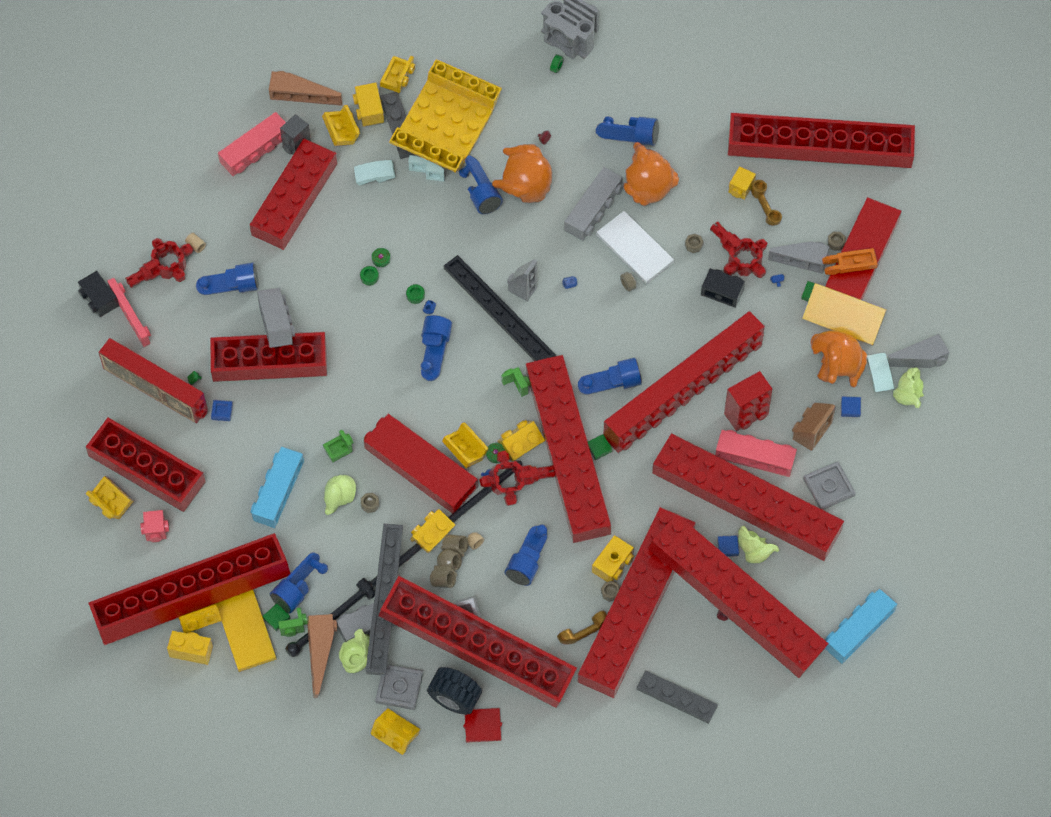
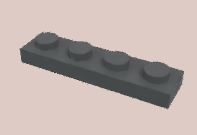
[380,92,415,159]
[637,670,718,724]

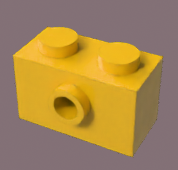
[352,82,384,126]
[592,535,635,582]
[167,631,213,665]

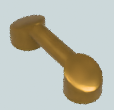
[751,180,782,225]
[557,611,607,645]

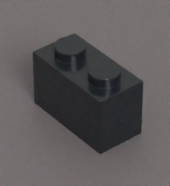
[701,268,745,308]
[78,270,119,318]

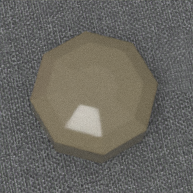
[828,231,846,251]
[685,234,704,253]
[620,272,636,292]
[361,493,379,513]
[601,581,620,602]

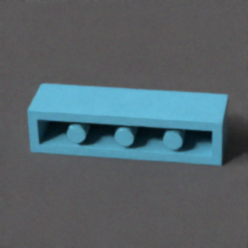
[250,447,304,528]
[825,589,897,664]

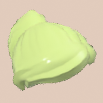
[893,367,924,408]
[324,475,356,515]
[738,526,779,563]
[339,629,370,673]

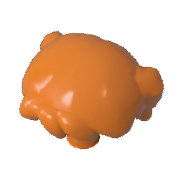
[623,142,679,206]
[492,144,552,203]
[810,330,867,388]

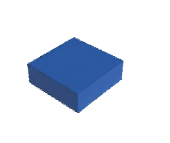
[841,396,861,417]
[211,400,233,421]
[717,535,739,557]

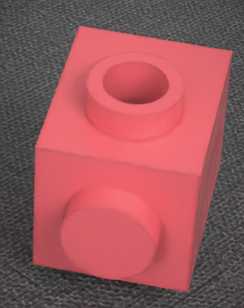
[140,510,169,542]

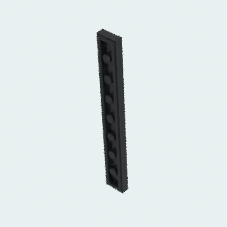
[443,255,557,361]

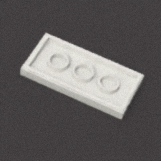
[596,211,674,284]

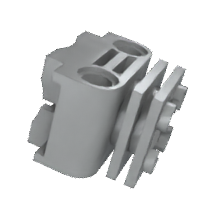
[541,0,599,59]

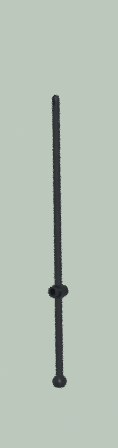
[285,460,522,657]

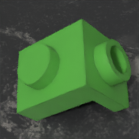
[501,367,530,397]
[323,430,354,463]
[279,607,307,637]

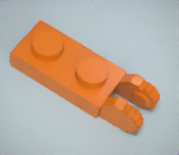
[822,248,878,275]

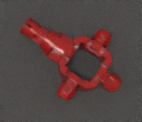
[710,221,768,278]
[125,238,193,288]
[479,451,555,506]

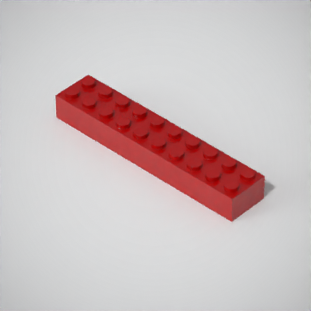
[728,113,915,168]
[603,311,765,453]
[526,355,611,543]
[652,433,844,561]
[578,507,696,698]
[648,514,829,678]
[88,533,291,645]
[378,576,577,708]

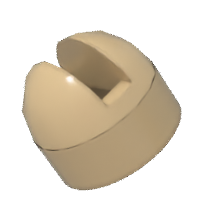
[467,532,484,550]

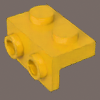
[380,55,416,93]
[322,105,360,146]
[497,420,545,461]
[442,422,488,468]
[85,476,134,519]
[410,509,455,553]
[179,604,222,633]
[371,708,421,755]

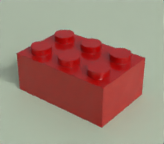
[724,371,773,432]

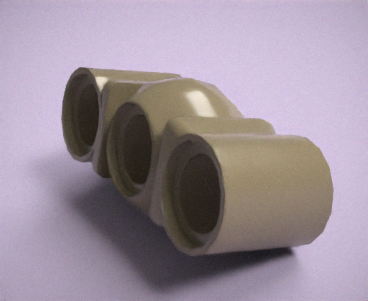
[430,535,468,588]

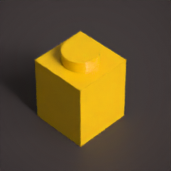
[728,166,756,200]

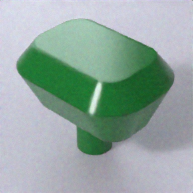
[187,371,202,385]

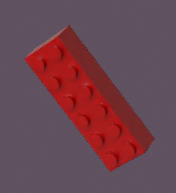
[249,139,337,250]
[210,332,327,382]
[86,417,206,512]

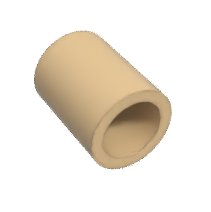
[185,233,206,253]

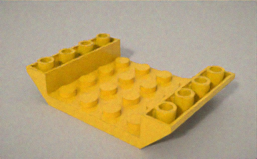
[389,59,502,173]

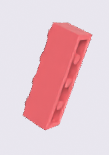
[218,112,286,176]
[715,430,797,477]

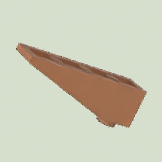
[269,71,343,106]
[307,614,337,698]

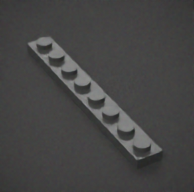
[366,523,403,676]

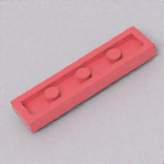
[107,278,151,347]

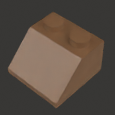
[792,403,836,451]

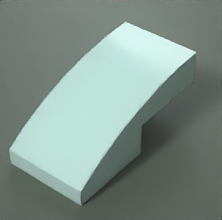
[408,155,445,182]
[354,160,395,186]
[867,352,894,393]

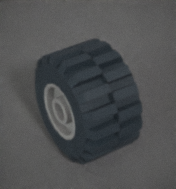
[427,667,482,715]

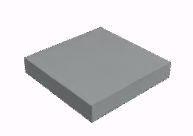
[803,461,856,510]
[375,664,423,710]

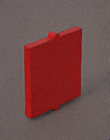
[463,708,502,743]

